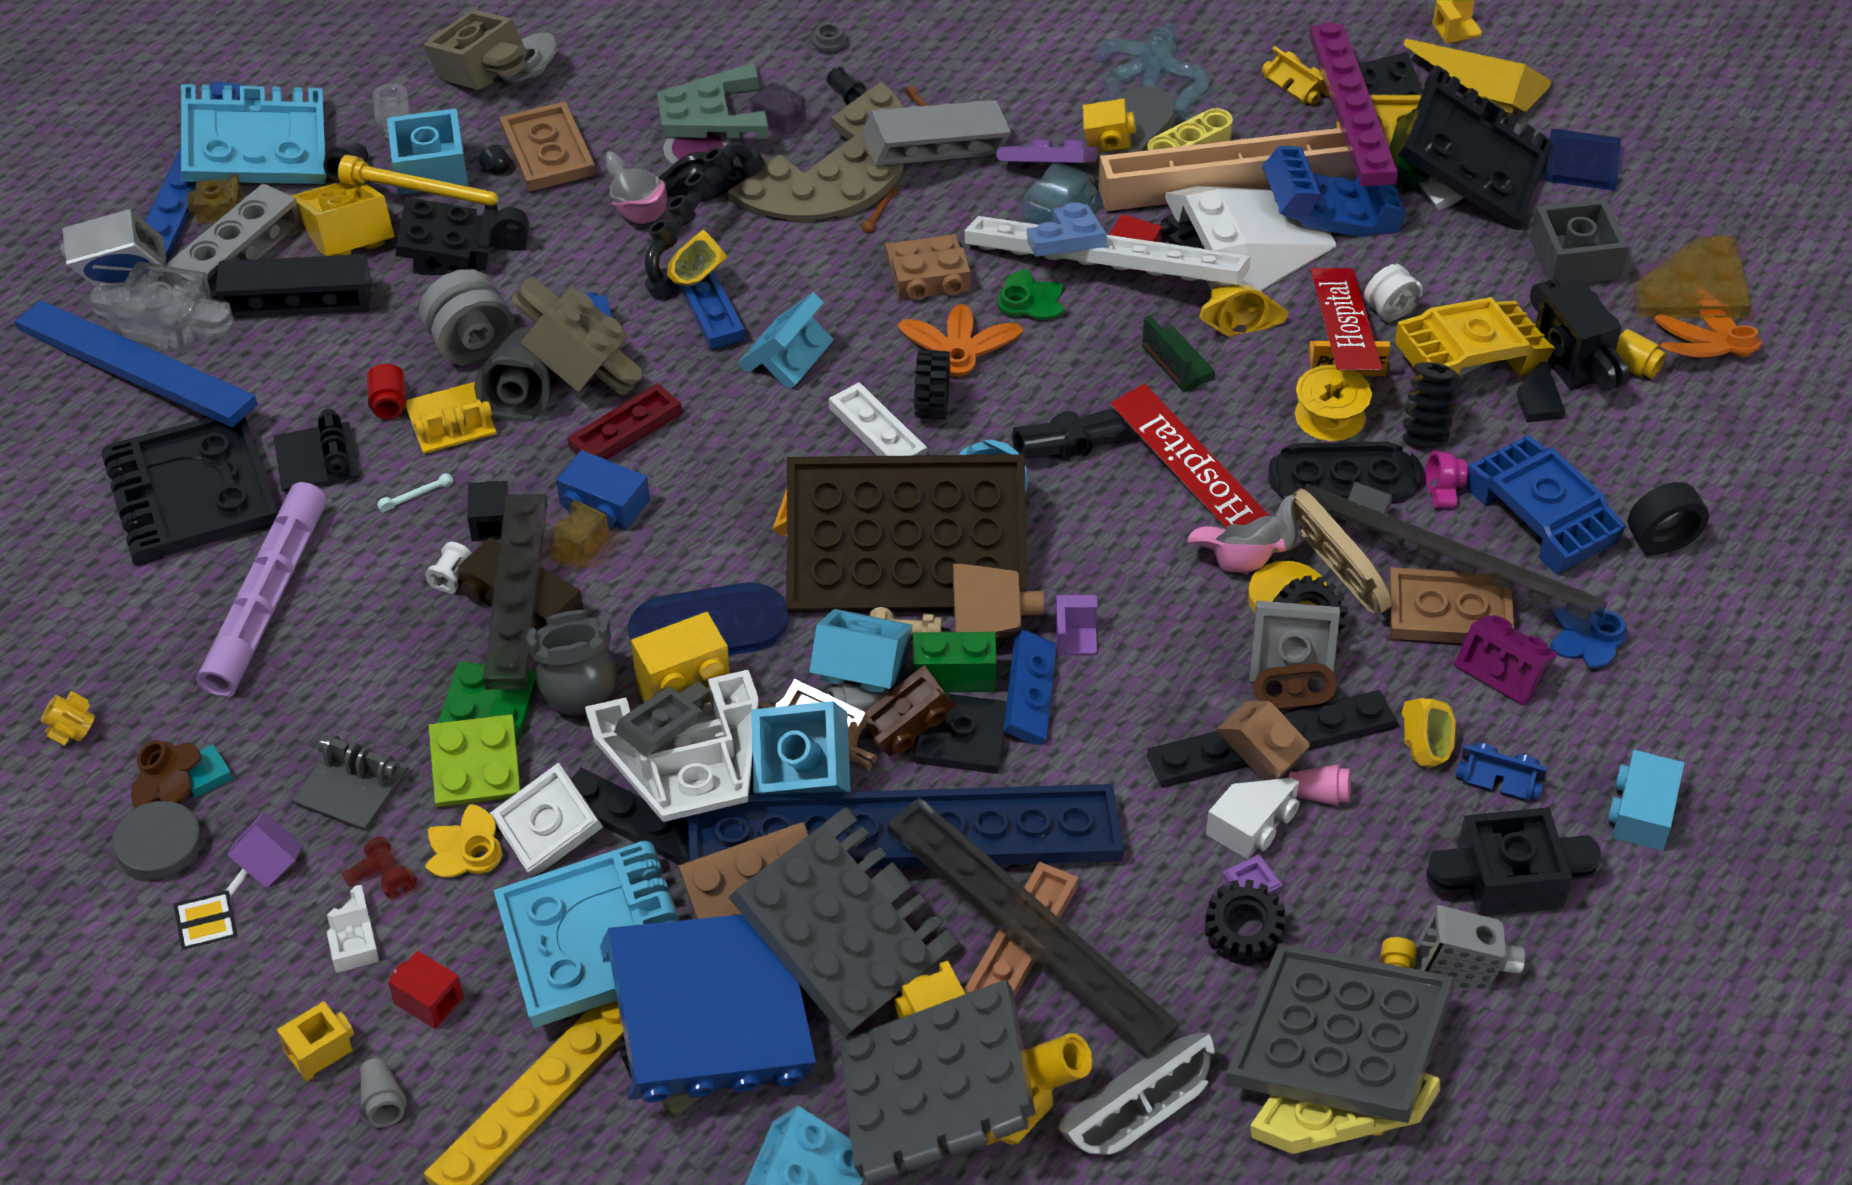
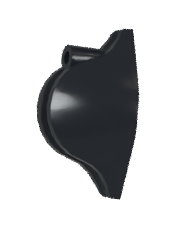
[659,152,746,202]

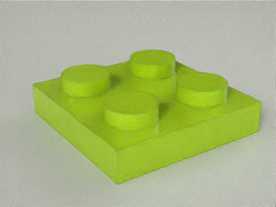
[428,714,521,807]

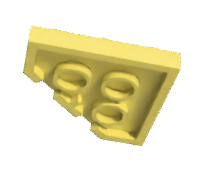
[1250,1073,1440,1154]

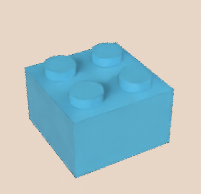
[387,108,468,195]
[809,609,913,692]
[751,701,851,795]

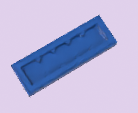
[1003,628,1056,745]

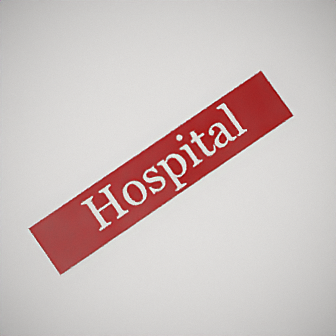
[1310,268,1383,370]
[1110,383,1270,528]

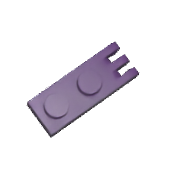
[996,139,1097,162]

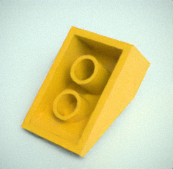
[291,181,395,256]

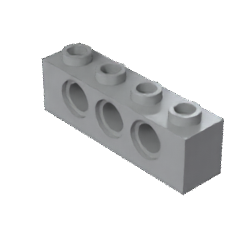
[166,183,301,305]

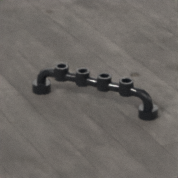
[644,142,765,299]

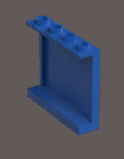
[600,914,816,1103]

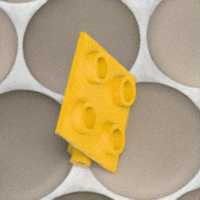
[405,382,497,454]

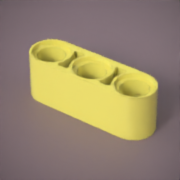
[1147,108,1233,150]

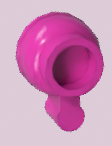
[1425,450,1468,509]

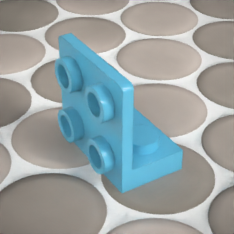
[745,1106,864,1185]

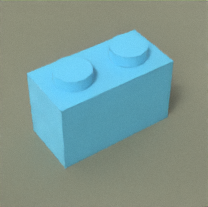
[1607,750,1685,851]

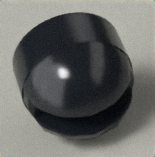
[479,144,509,175]

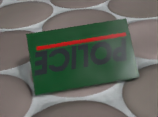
[1142,315,1215,392]

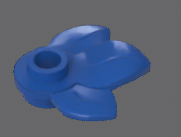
[1550,606,1627,668]

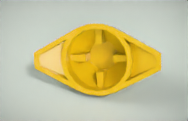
[1199,283,1288,337]

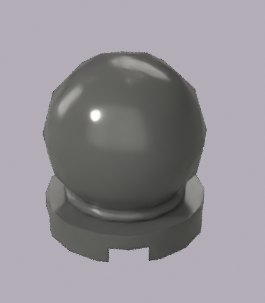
[526,610,618,715]

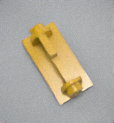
[1262,46,1329,106]

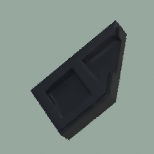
[1516,362,1565,422]

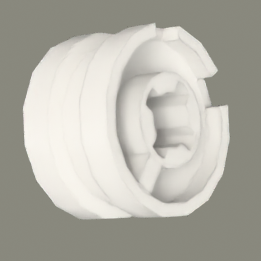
[1364,264,1423,323]

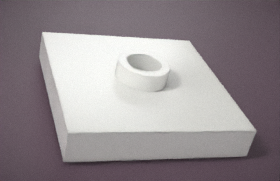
[490,762,603,876]

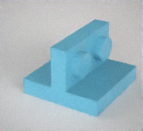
[738,292,834,389]

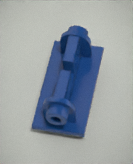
[1455,743,1547,802]

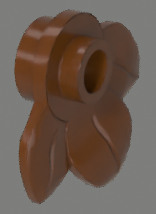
[131,740,202,808]

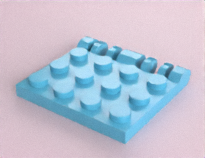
[181,84,326,184]
[494,841,679,1028]

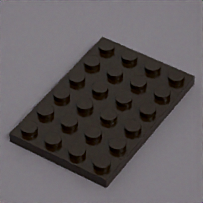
[786,454,1027,613]

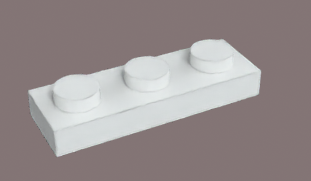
[829,382,927,456]

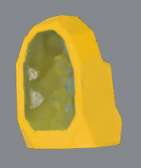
[667,229,728,287]
[1402,698,1456,768]

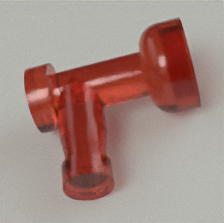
[341,836,417,899]

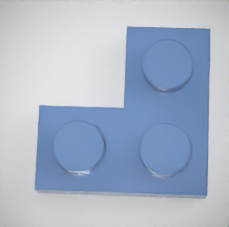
[1026,202,1107,257]

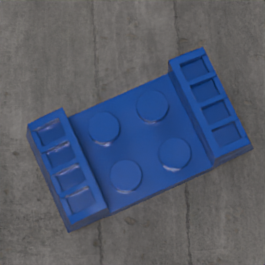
[1262,146,1406,237]
[1467,434,1626,575]

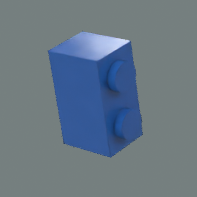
[556,450,650,531]

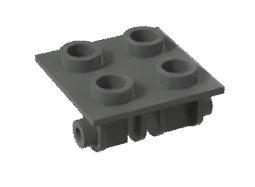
[292,734,409,830]

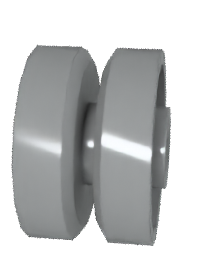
[419,269,515,366]

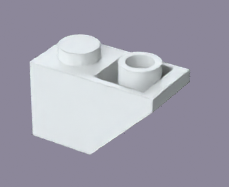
[1206,778,1300,859]

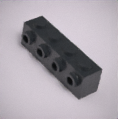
[215,254,372,318]

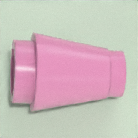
[1289,764,1351,807]

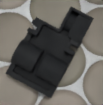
[395,197,530,275]

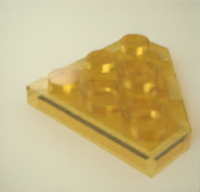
[1633,235,1751,318]

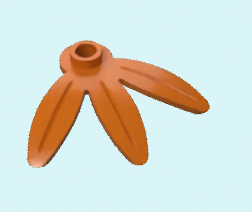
[1654,294,1762,357]
[897,304,1024,377]

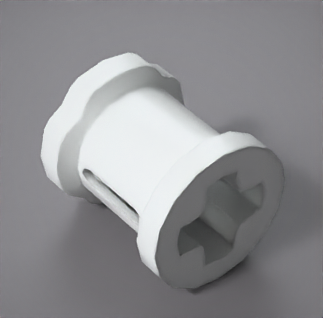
[425,542,472,594]

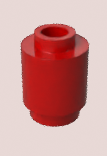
[367,364,406,420]

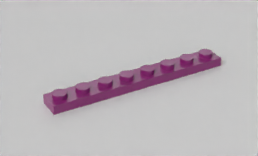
[1309,22,1397,186]

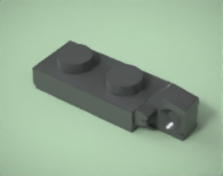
[614,681,710,757]

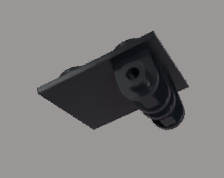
[1358,52,1423,95]
[273,409,359,492]

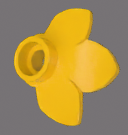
[425,804,502,878]

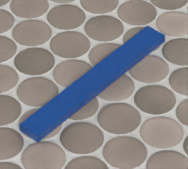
[15,300,258,428]

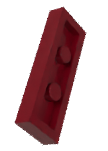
[567,383,682,460]

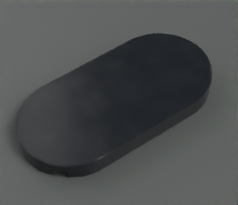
[1268,442,1423,506]

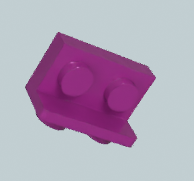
[1454,615,1557,705]

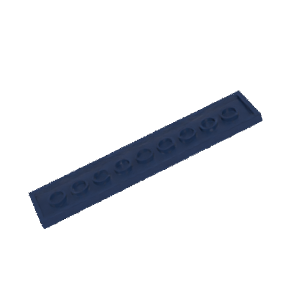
[688,784,1124,869]

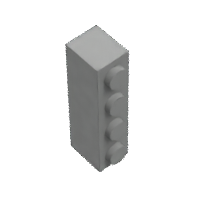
[862,100,1011,166]

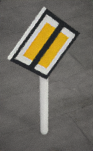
[173,869,249,951]

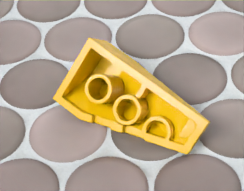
[1403,38,1552,114]

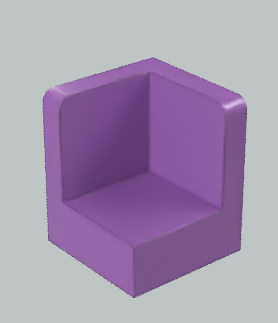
[1055,595,1097,656]
[227,811,302,887]

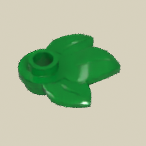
[997,269,1065,320]

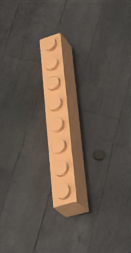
[1098,128,1357,211]

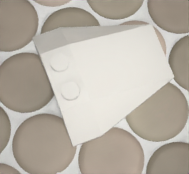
[1165,186,1337,291]
[585,670,759,822]

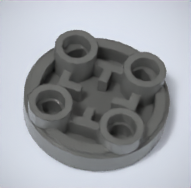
[112,801,202,881]

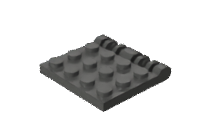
[728,807,960,1037]

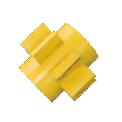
[41,691,95,746]

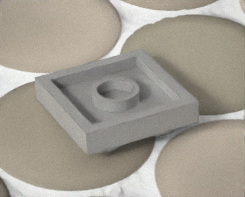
[1249,601,1340,688]

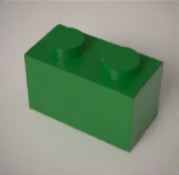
[913,632,996,693]

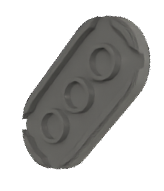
[1063,86,1176,188]

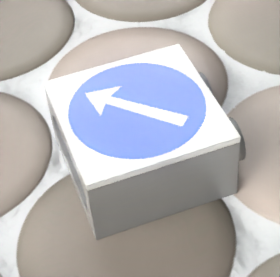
[61,209,168,289]

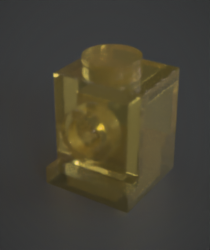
[187,174,244,224]
[550,499,610,568]

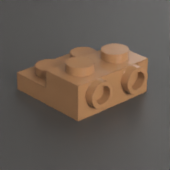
[885,234,970,300]

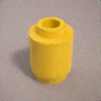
[1616,329,1667,379]

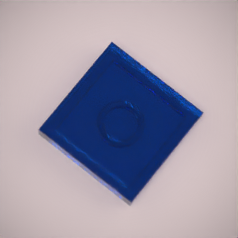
[1545,128,1621,191]

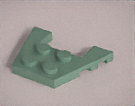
[657,63,769,139]

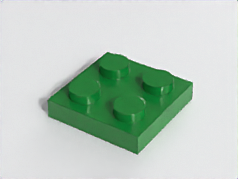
[438,661,537,743]

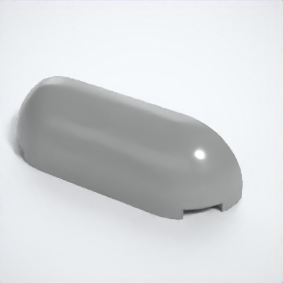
[1058,1033,1215,1154]

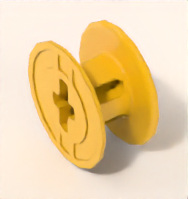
[1295,365,1372,441]

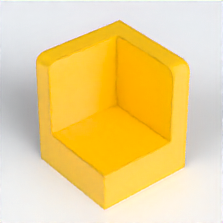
[1432,0,1482,44]

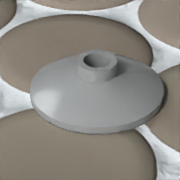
[499,32,558,83]

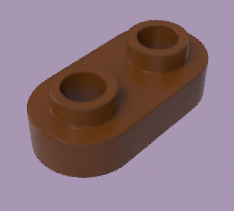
[1253,663,1337,709]

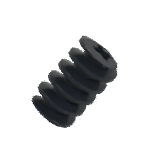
[1402,362,1461,448]

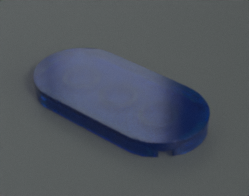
[628,583,789,655]

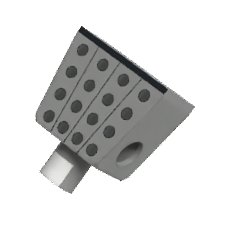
[1414,905,1525,990]

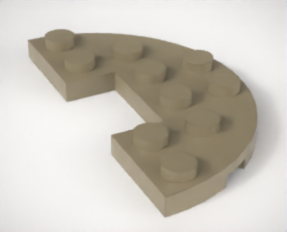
[728,81,905,223]

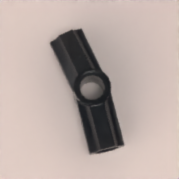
[1011,408,1130,461]

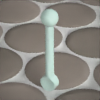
[377,473,454,513]

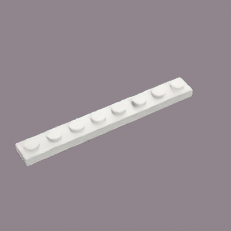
[964,216,1250,286]

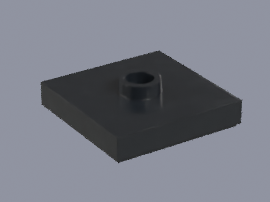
[915,694,1007,774]

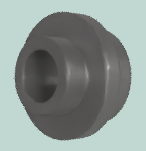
[812,23,846,52]

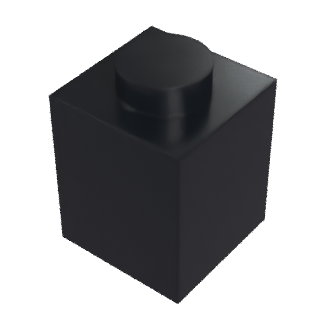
[467,480,512,541]

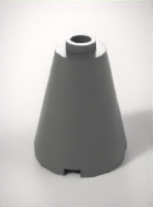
[474,328,551,422]

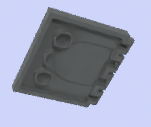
[839,979,1036,1185]

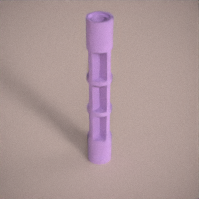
[196,482,327,697]

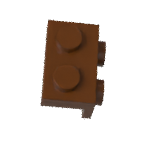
[865,665,956,757]

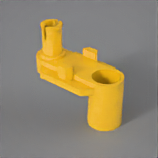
[984,1033,1093,1145]

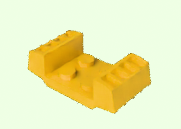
[1395,297,1555,376]

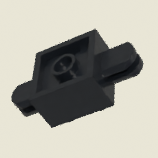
[1530,278,1629,393]
[1426,807,1601,916]

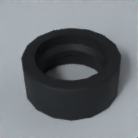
[1627,482,1710,555]

